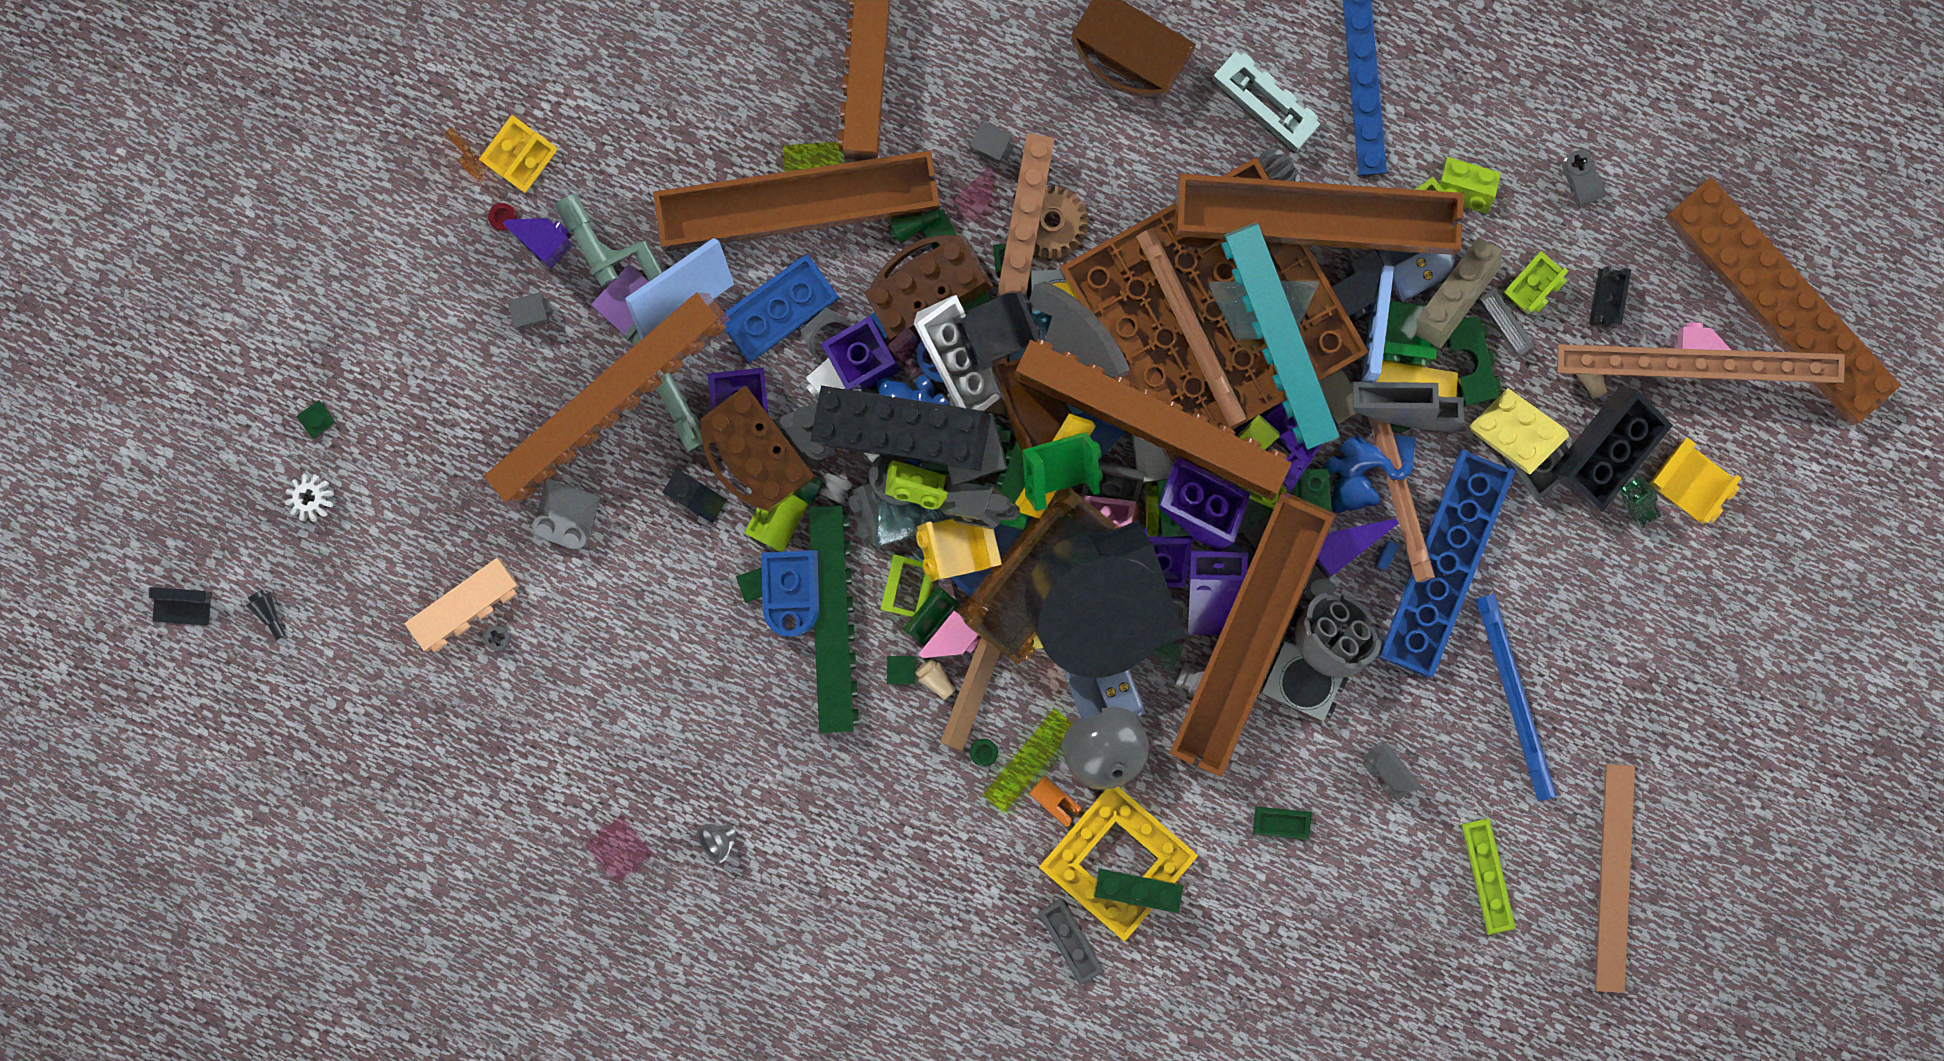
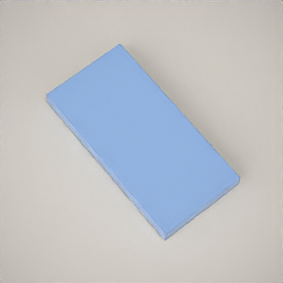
[625,238,734,340]
[1361,265,1394,382]

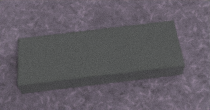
[1037,897,1104,986]

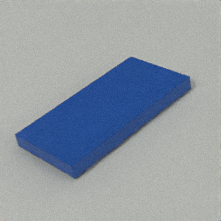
[724,253,840,364]

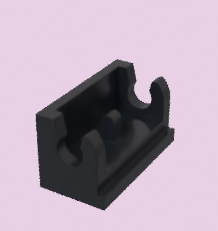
[1589,266,1631,328]

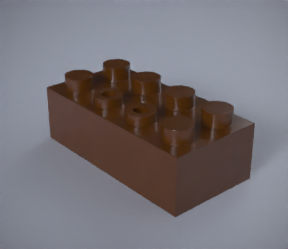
[1070,0,1196,98]
[864,234,994,345]
[700,385,815,512]

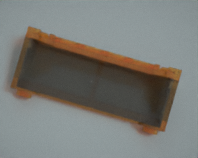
[958,486,1120,665]

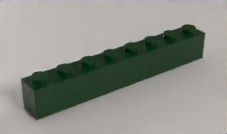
[808,506,859,733]

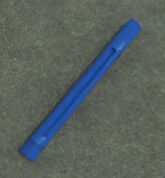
[1476,593,1557,802]

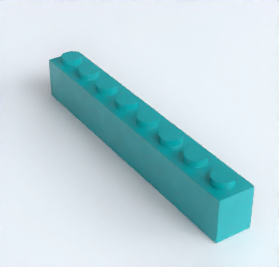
[1221,222,1339,450]

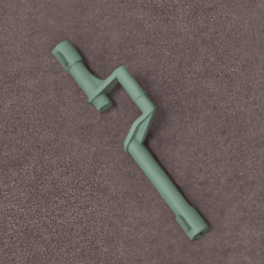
[554,194,703,453]

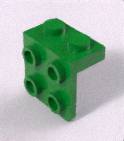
[1383,301,1437,366]

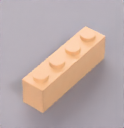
[404,558,520,653]

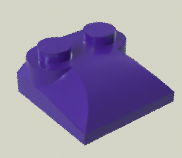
[707,367,769,415]
[1143,528,1192,588]

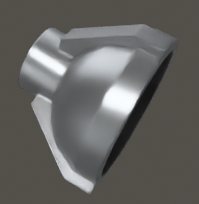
[696,824,737,864]

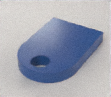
[761,550,819,637]

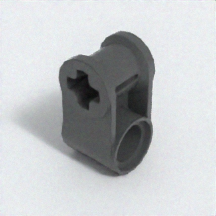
[1562,150,1606,207]

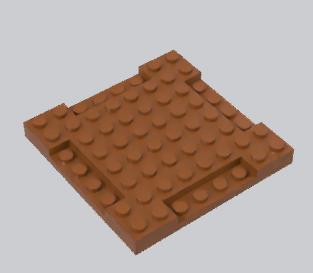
[1059,157,1369,465]

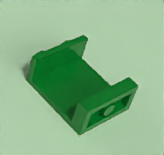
[1023,432,1102,511]

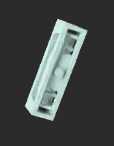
[1212,51,1320,153]

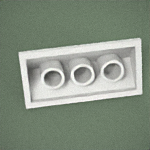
[914,295,1002,411]

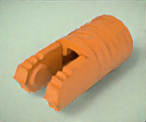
[1029,775,1082,827]

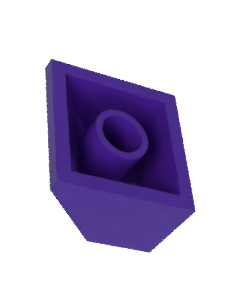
[503,218,573,269]
[821,316,902,390]

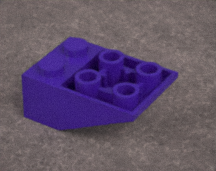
[1188,550,1248,635]

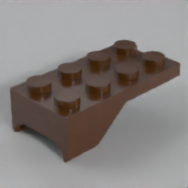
[991,357,1073,457]

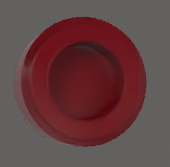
[488,203,517,231]

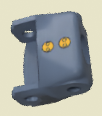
[1372,249,1457,302]
[1064,670,1146,720]

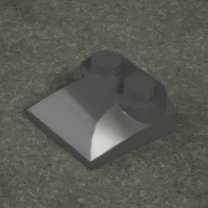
[773,403,836,467]
[1504,442,1569,500]
[1080,461,1145,503]
[532,478,600,549]
[1363,742,1422,800]

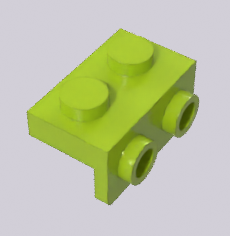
[1439,156,1501,214]
[1502,251,1568,315]
[885,460,948,509]

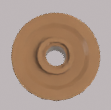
[1033,186,1088,259]

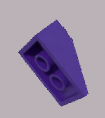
[1158,456,1251,551]
[1315,519,1399,578]

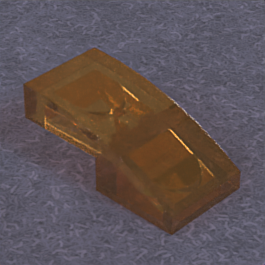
[444,126,484,184]

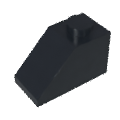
[662,469,727,524]

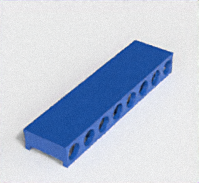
[1377,449,1516,679]

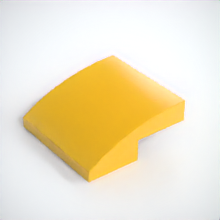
[478,115,558,193]

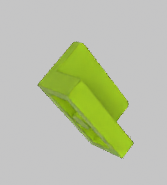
[744,495,808,552]

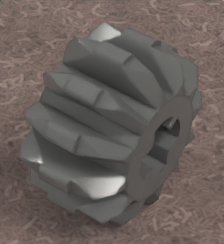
[1258,147,1300,182]

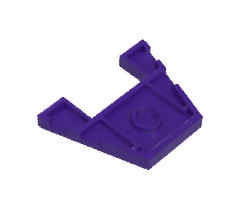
[1233,400,1335,492]

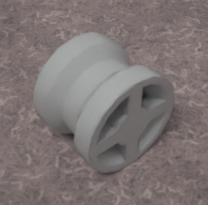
[818,473,852,505]
[1174,662,1205,696]

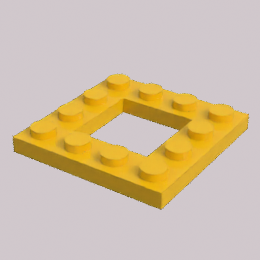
[1039,787,1198,942]

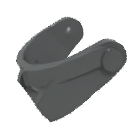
[800,307,854,365]

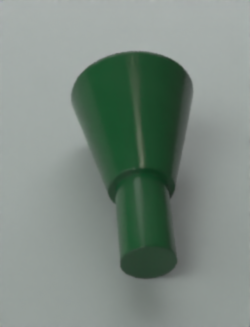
[888,209,941,244]

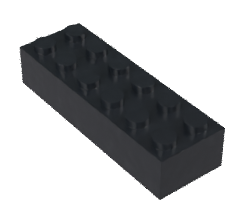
[810,385,991,472]

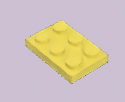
[1469,388,1569,475]

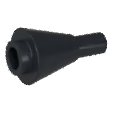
[245,589,286,641]

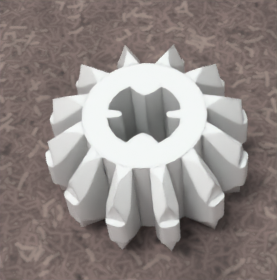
[285,474,334,522]

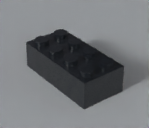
[1551,385,1673,512]

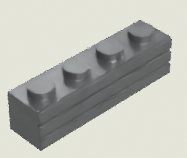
[1478,289,1534,358]

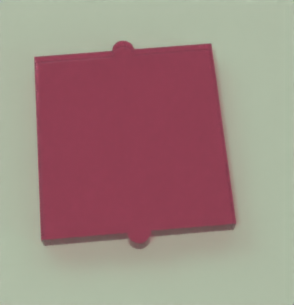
[585,816,653,883]

